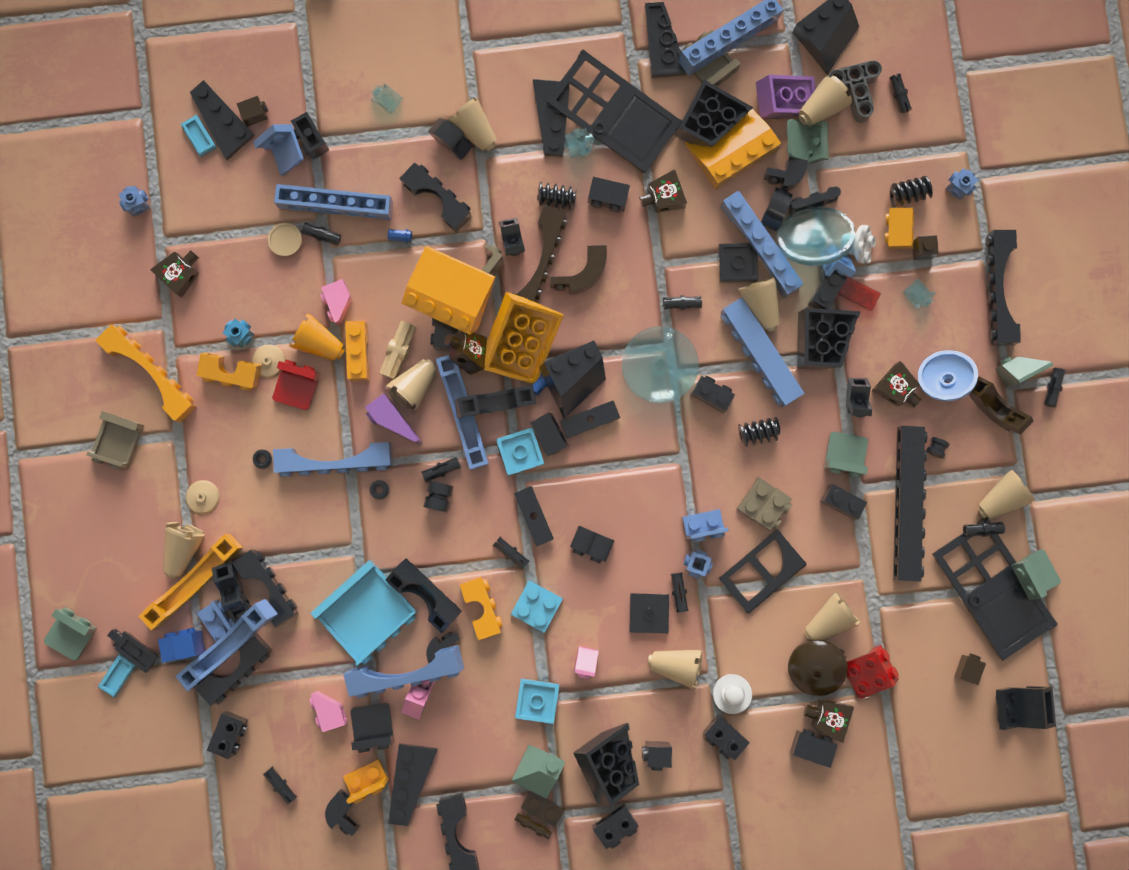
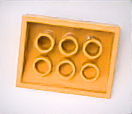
[684,109,781,190]
[401,246,496,335]
[484,292,564,384]

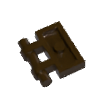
[514,791,565,839]

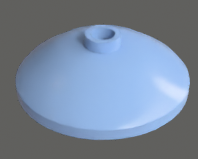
[918,351,978,401]

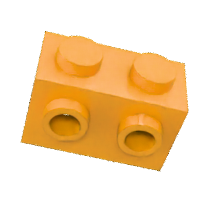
[885,208,915,249]

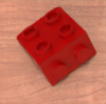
[272,360,320,410]
[847,645,899,699]

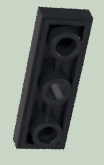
[560,400,620,439]
[514,486,554,547]

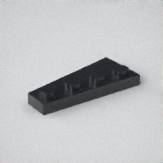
[533,79,570,157]

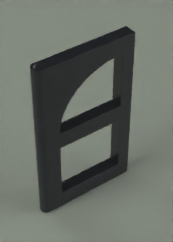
[718,529,807,614]

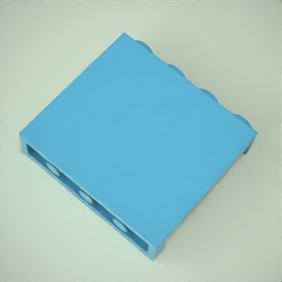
[310,560,417,666]

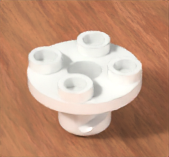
[842,225,876,264]
[713,674,752,714]

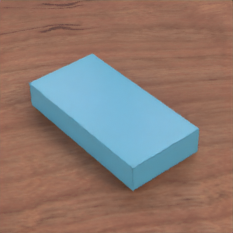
[180,115,217,157]
[98,654,136,697]

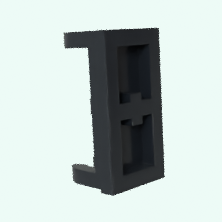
[530,413,570,456]

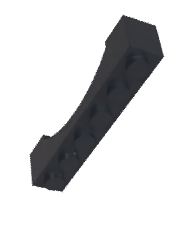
[985,230,1021,346]

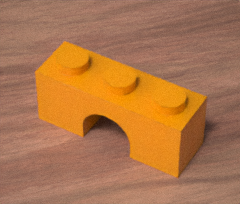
[345,321,370,382]
[196,352,262,391]
[460,577,503,640]

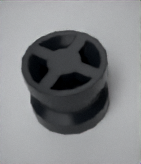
[926,437,950,459]

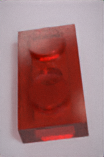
[838,276,881,311]

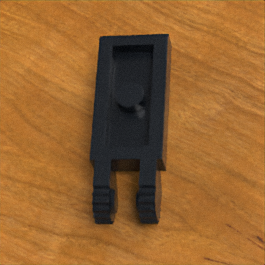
[788,187,841,216]

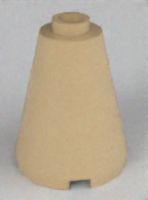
[799,75,852,126]
[447,97,497,152]
[739,277,780,332]
[385,359,437,412]
[978,470,1035,520]
[163,522,205,578]
[804,592,861,640]
[648,650,702,689]

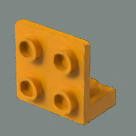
[343,759,389,805]

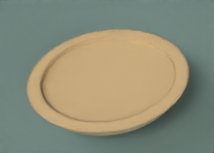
[268,223,302,256]
[251,345,285,378]
[185,480,220,515]

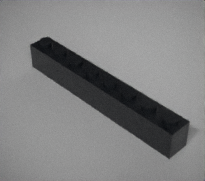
[893,426,928,582]

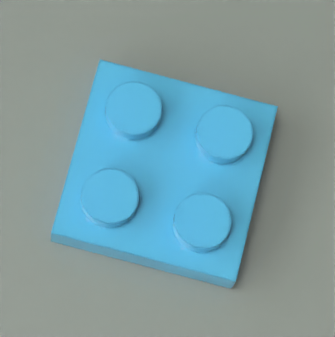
[496,427,544,476]
[510,580,563,633]
[515,678,559,724]

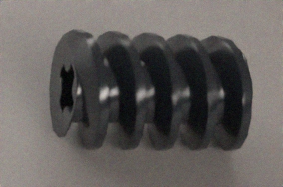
[890,176,933,208]
[537,181,577,211]
[738,417,780,447]

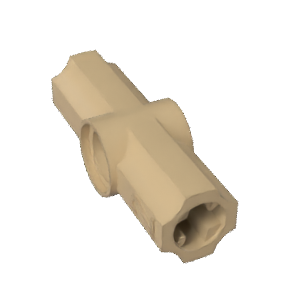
[379,321,417,380]

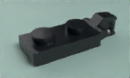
[107,629,160,673]

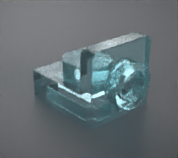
[371,84,403,114]
[903,279,936,309]

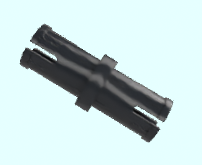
[889,73,912,114]
[301,222,342,246]
[663,295,702,310]
[1044,367,1066,407]
[421,457,461,483]
[963,521,1005,537]
[493,536,530,570]
[670,572,689,613]
[263,766,298,805]

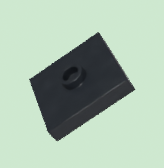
[718,243,758,282]
[629,593,669,634]

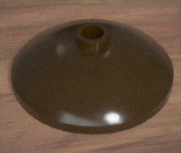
[788,640,848,696]

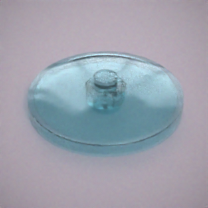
[777,207,855,266]
[622,326,699,403]

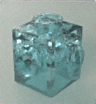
[565,128,595,158]

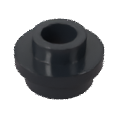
[253,449,272,469]
[370,480,389,499]

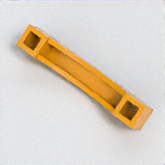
[95,324,196,423]
[138,534,243,630]

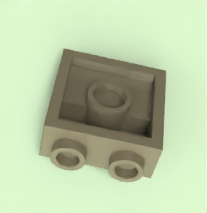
[737,477,792,531]

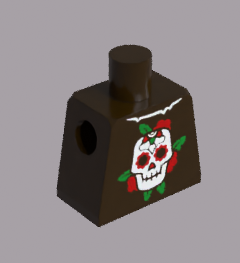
[639,170,687,213]
[150,250,199,298]
[444,331,487,375]
[872,361,922,408]
[804,700,854,743]

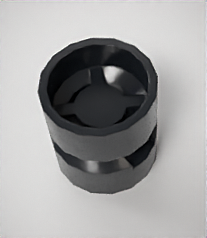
[423,481,454,513]

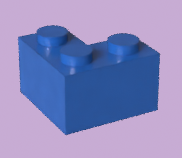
[158,628,206,663]

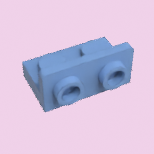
[820,245,856,278]
[197,600,235,642]

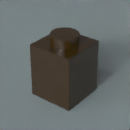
[236,96,269,127]
[913,235,939,260]
[954,653,986,685]

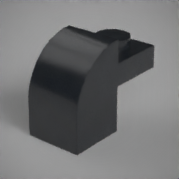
[428,118,473,160]
[763,157,808,191]
[761,187,793,232]
[499,218,525,256]
[846,378,873,418]
[212,561,244,611]
[426,631,461,663]
[325,789,360,836]

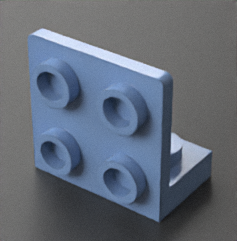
[253,124,303,175]
[682,509,729,542]

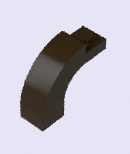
[550,245,607,295]
[969,376,1034,435]

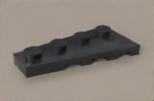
[644,2,688,78]
[190,80,255,160]
[388,743,438,826]

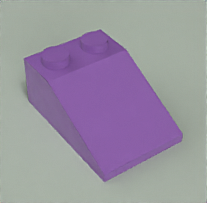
[756,75,816,119]
[365,393,422,445]

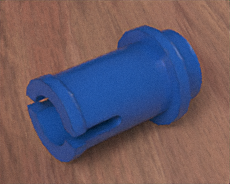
[388,229,413,244]
[533,373,547,396]

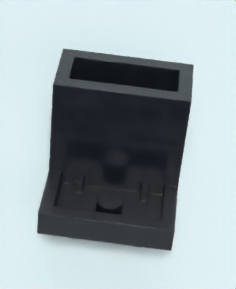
[995,686,1056,730]

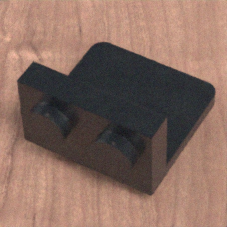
[350,703,394,753]

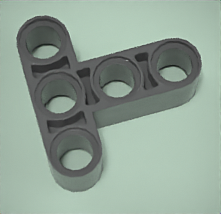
[829,60,882,123]

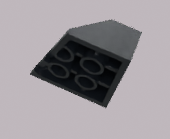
[792,0,859,75]
[674,80,753,147]
[797,308,861,369]
[539,340,606,419]
[573,723,639,807]

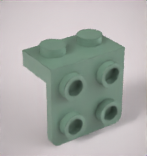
[786,119,829,164]
[824,432,868,478]
[1011,549,1061,600]
[44,607,97,660]

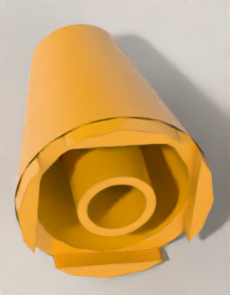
[289,313,345,361]

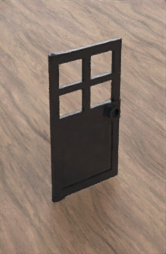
[546,49,682,173]
[932,518,1058,661]

